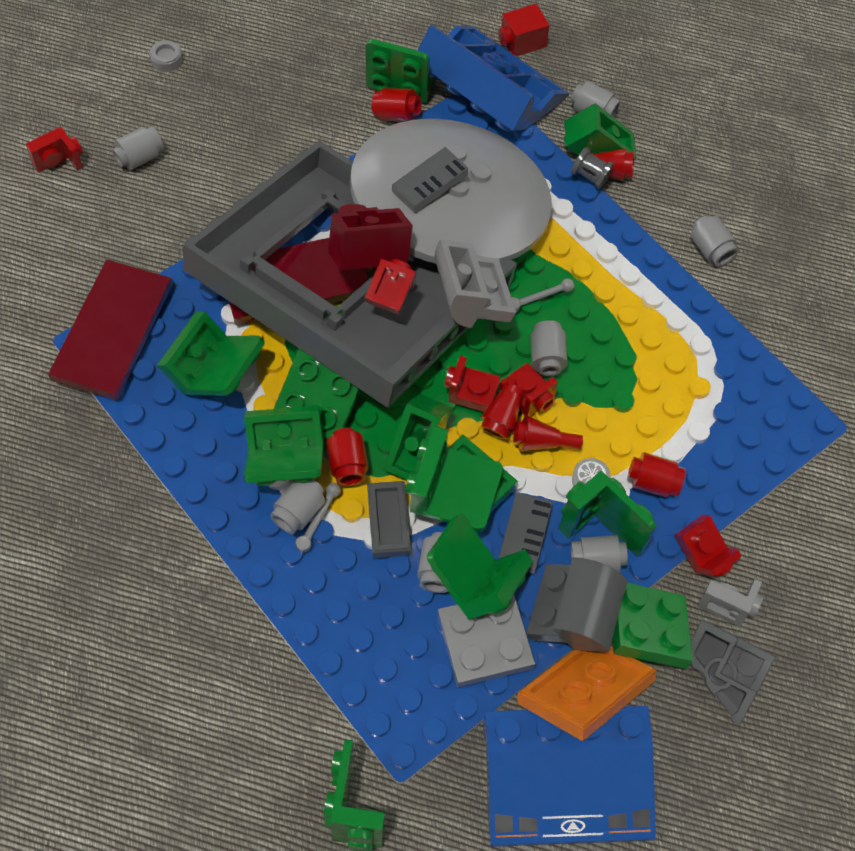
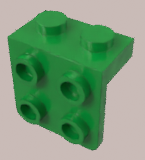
[365,39,436,103]
[157,311,265,396]
[274,348,361,438]
[244,405,324,486]
[405,426,503,532]
[558,470,657,556]
[427,514,533,620]
[324,739,385,851]

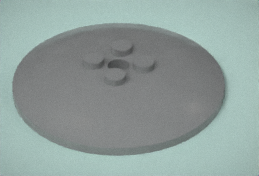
[350,119,552,263]

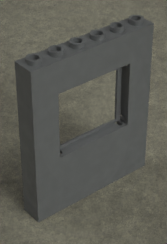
[182,141,517,408]

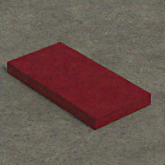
[229,238,368,325]
[48,259,173,400]

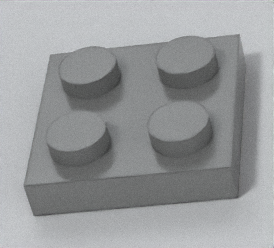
[437,594,535,688]

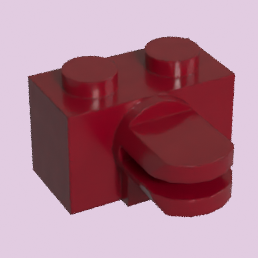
[328,204,413,271]

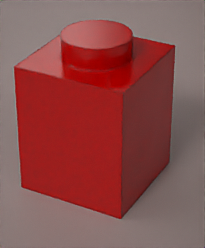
[498,4,550,56]

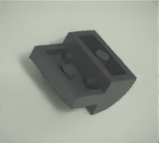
[526,557,627,652]

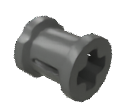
[571,147,615,190]

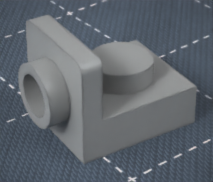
[697,579,764,627]

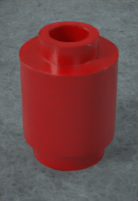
[371,88,422,122]
[326,428,368,486]
[627,452,686,498]

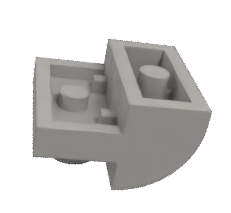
[434,240,516,328]

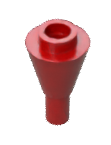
[513,415,583,451]

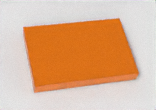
[517,646,656,741]

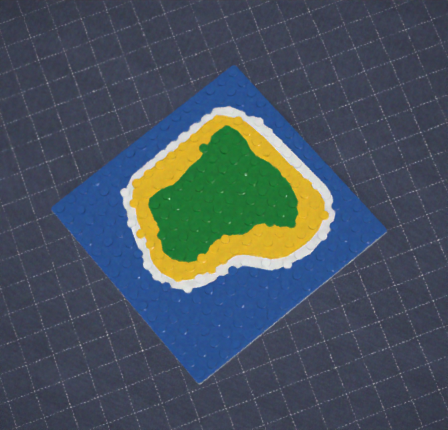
[53,94,847,784]

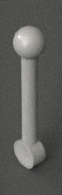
[512,279,574,312]
[296,483,341,552]

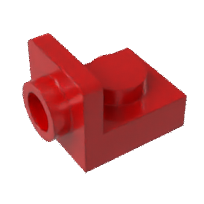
[26,126,83,173]
[365,258,416,315]
[444,355,501,412]
[499,362,558,416]
[674,515,742,577]

